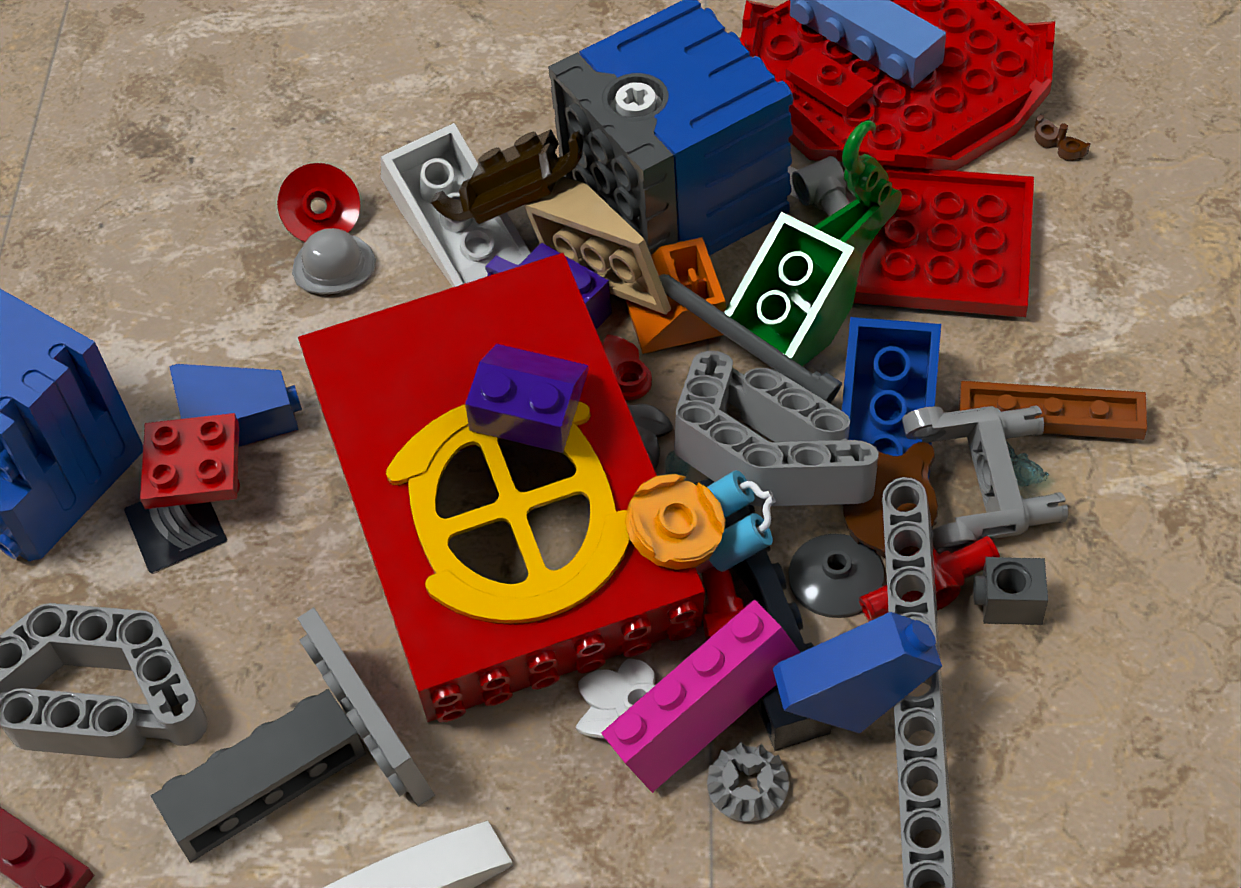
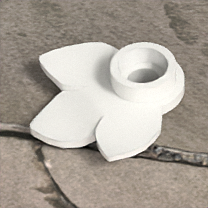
[576,658,655,738]

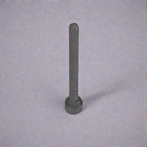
[659,274,842,404]

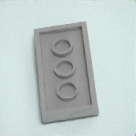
[297,607,435,807]

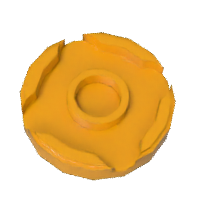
[625,474,725,570]

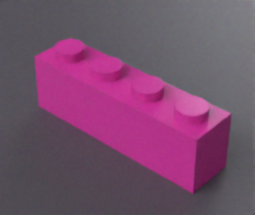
[601,599,801,793]

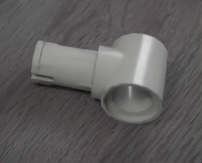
[792,156,850,216]

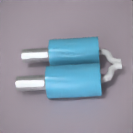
[695,470,776,575]

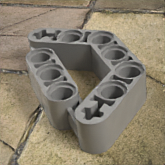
[674,351,879,506]
[0,603,208,758]

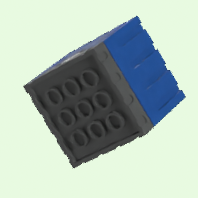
[548,0,794,256]

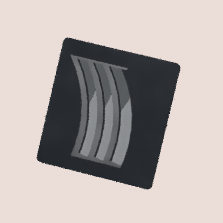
[124,501,227,573]

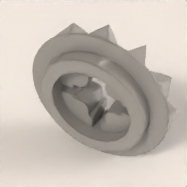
[707,742,789,822]

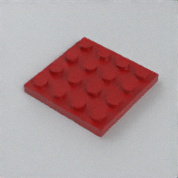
[853,165,1034,317]

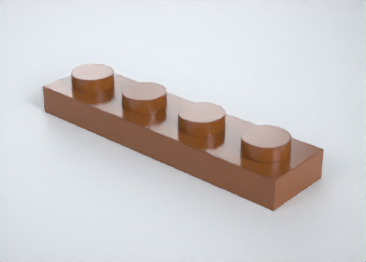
[959,381,1147,440]

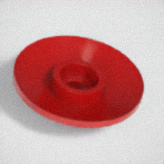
[277,163,360,242]

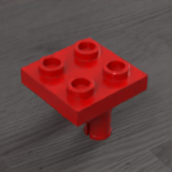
[140,413,240,509]

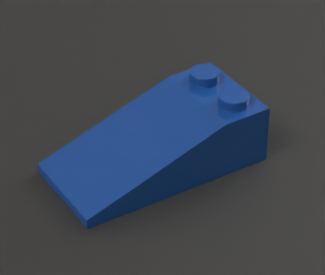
[842,317,941,479]

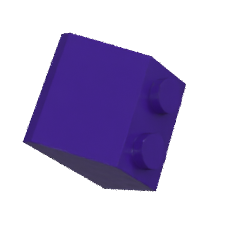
[465,344,589,453]

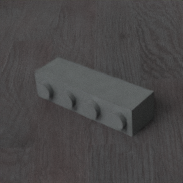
[150,689,366,863]

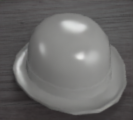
[292,228,376,294]

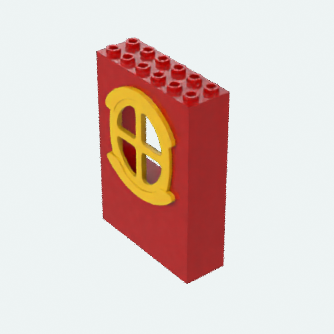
[298,252,705,723]

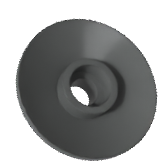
[789,534,884,618]

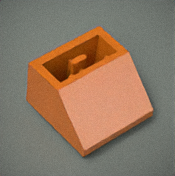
[625,237,726,354]

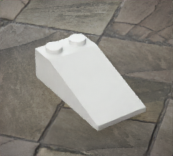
[381,123,530,287]

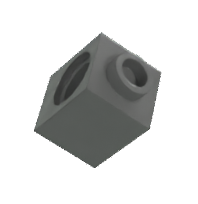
[973,557,1048,625]

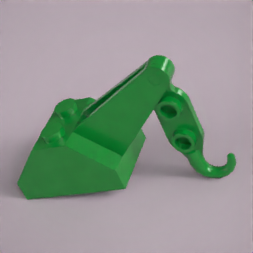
[724,120,902,367]

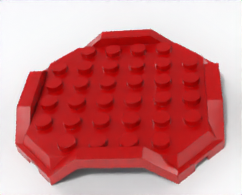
[739,0,1055,171]

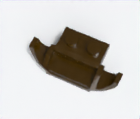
[431,129,584,225]

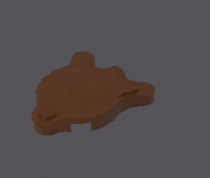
[842,442,938,558]

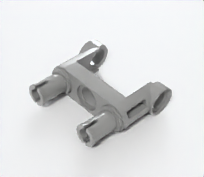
[902,405,1068,553]

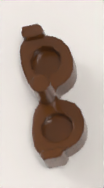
[1034,114,1091,160]

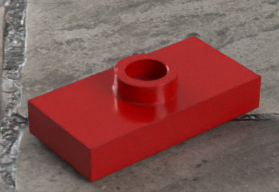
[786,47,874,117]

